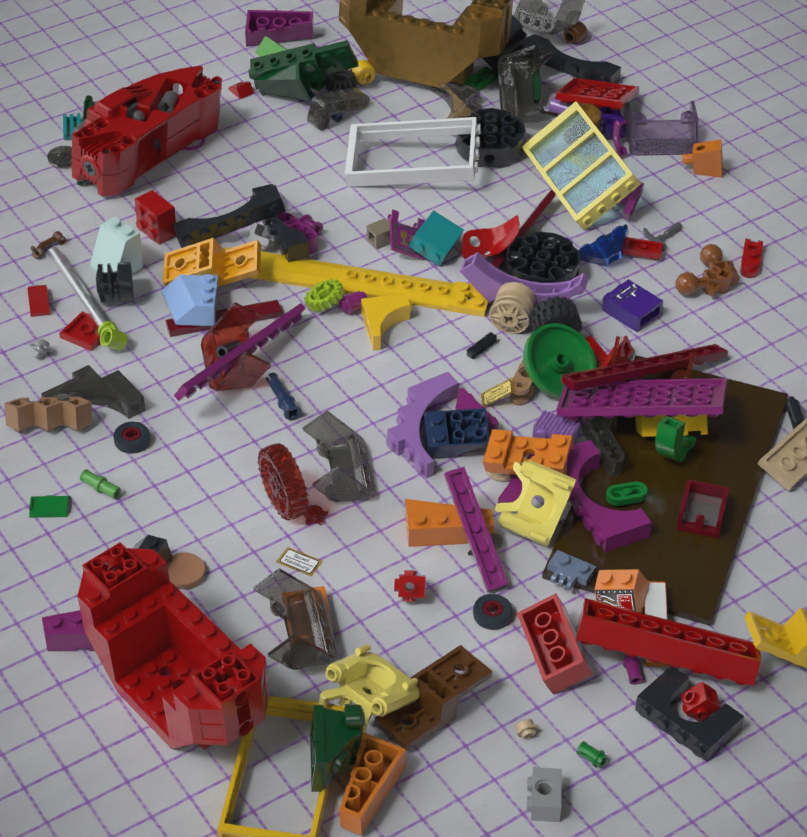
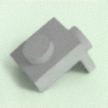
[248,222,276,251]

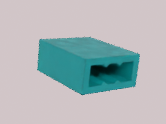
[409,210,464,267]

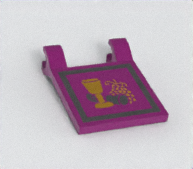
[387,209,425,261]

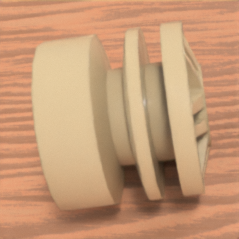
[490,282,536,334]

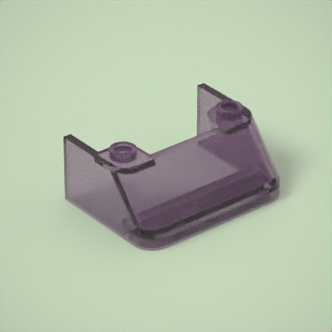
[624,101,698,156]

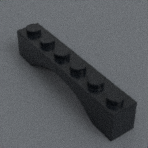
[534,34,621,83]
[250,184,309,262]
[172,185,286,248]

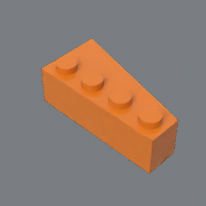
[405,499,494,547]
[339,732,406,836]

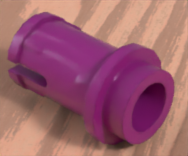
[623,655,643,685]

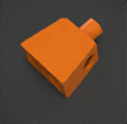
[682,140,723,177]

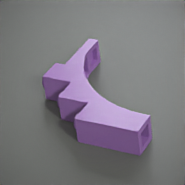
[460,252,589,306]
[386,372,459,478]

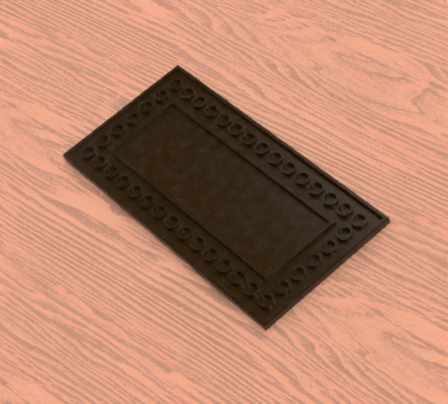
[542,355,789,626]

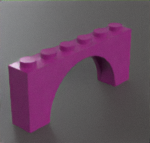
[567,440,652,552]

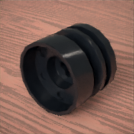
[96,262,134,303]

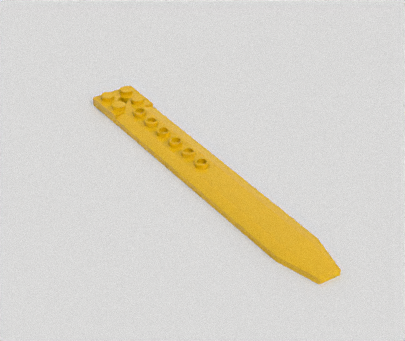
[222,247,489,317]

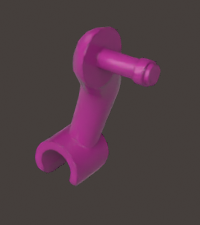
[613,120,627,157]

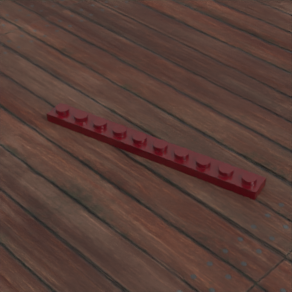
[561,344,728,391]

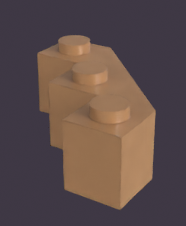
[4,397,93,432]

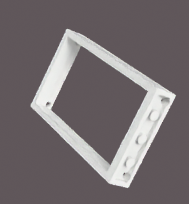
[345,117,481,187]

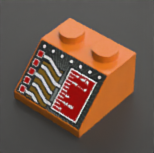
[595,569,649,613]

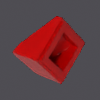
[228,81,254,99]

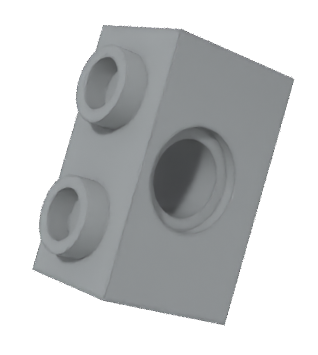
[527,767,562,822]

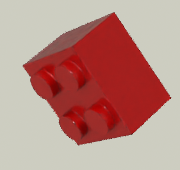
[134,190,176,245]

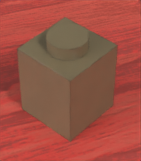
[366,218,390,250]

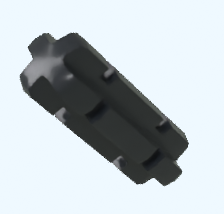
[466,332,497,359]

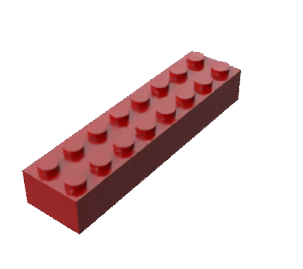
[576,598,761,686]

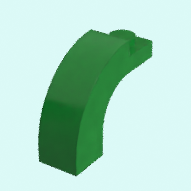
[655,416,696,462]

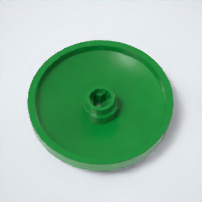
[523,323,597,399]

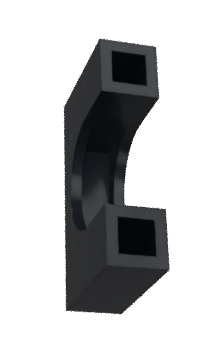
[635,666,744,762]

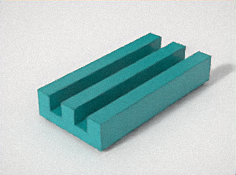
[63,113,81,140]

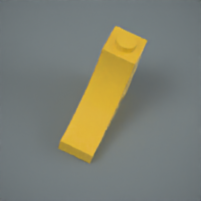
[361,293,413,351]

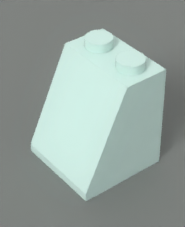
[90,216,143,274]

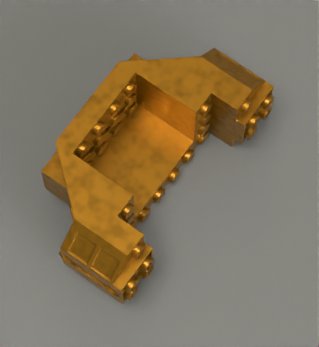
[339,0,513,88]

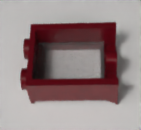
[676,479,729,538]

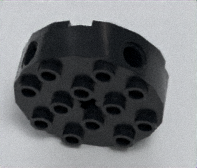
[455,108,526,168]
[505,231,581,283]

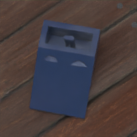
[424,408,490,459]

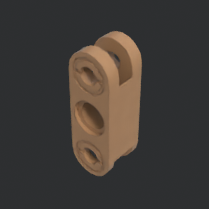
[509,358,536,406]

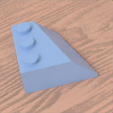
[162,274,219,326]

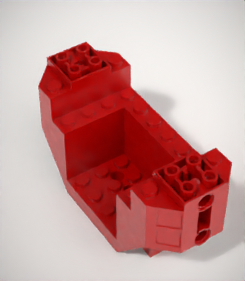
[77,542,270,750]

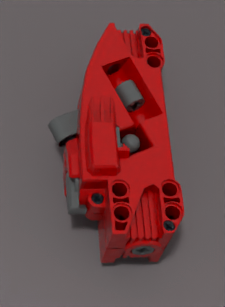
[72,65,222,197]

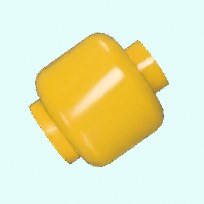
[352,60,376,85]

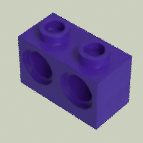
[599,106,626,140]

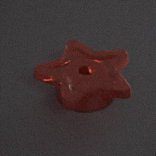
[301,505,328,526]

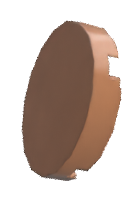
[167,553,205,590]

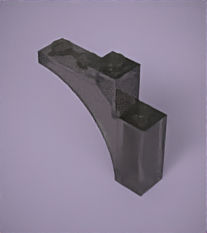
[430,82,483,138]
[41,365,145,419]

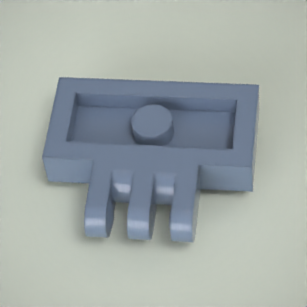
[547,550,596,590]

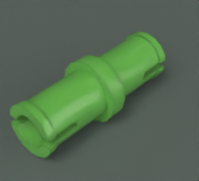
[80,469,121,499]

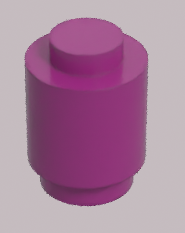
[339,291,368,314]

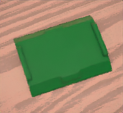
[29,495,70,518]

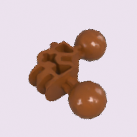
[675,244,740,296]

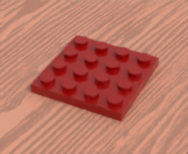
[555,78,640,110]

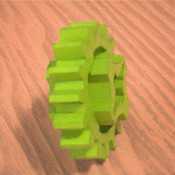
[304,278,345,312]

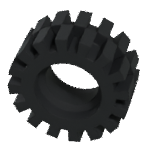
[326,69,356,96]

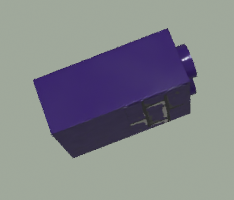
[602,279,663,332]

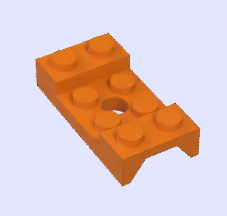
[483,429,575,475]

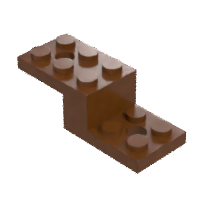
[374,645,492,751]

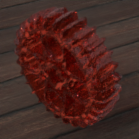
[257,443,309,521]

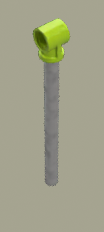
[48,247,128,351]

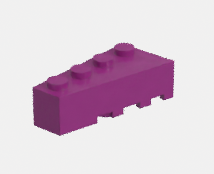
[245,10,314,47]
[42,610,95,651]

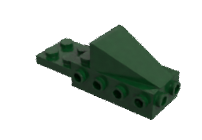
[248,40,359,101]

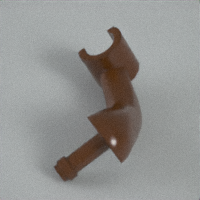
[30,231,66,259]

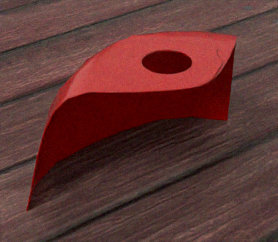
[462,215,520,259]

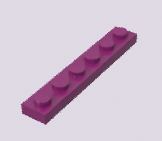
[444,467,508,592]

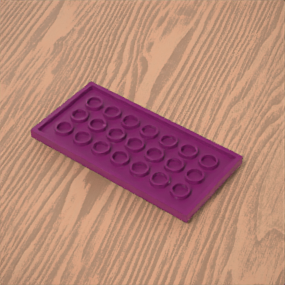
[556,378,727,419]

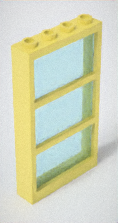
[522,102,641,230]

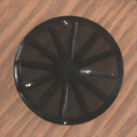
[47,146,72,168]

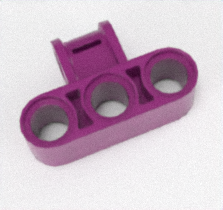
[277,212,323,254]

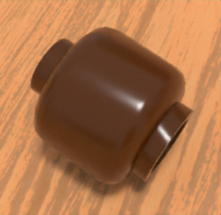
[564,21,588,45]

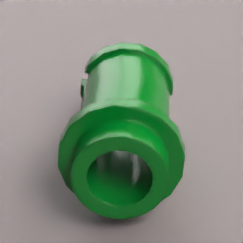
[576,741,607,768]

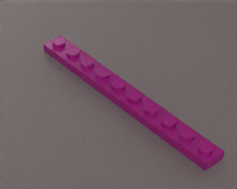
[174,303,306,401]

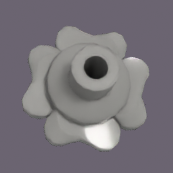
[29,338,53,359]

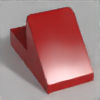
[27,285,50,317]

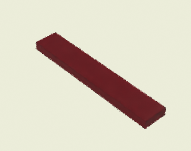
[165,300,282,337]

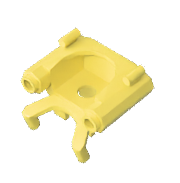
[495,459,576,547]
[319,644,419,739]

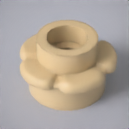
[515,719,538,739]

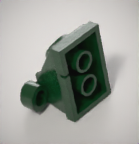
[310,704,365,792]

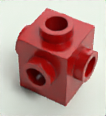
[394,570,426,602]
[681,682,721,722]

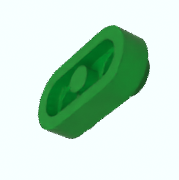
[606,482,647,506]

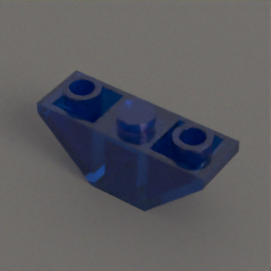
[579,224,629,266]

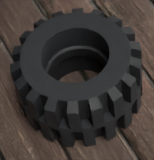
[530,296,582,333]

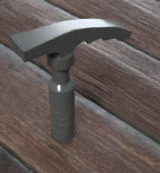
[643,222,682,250]

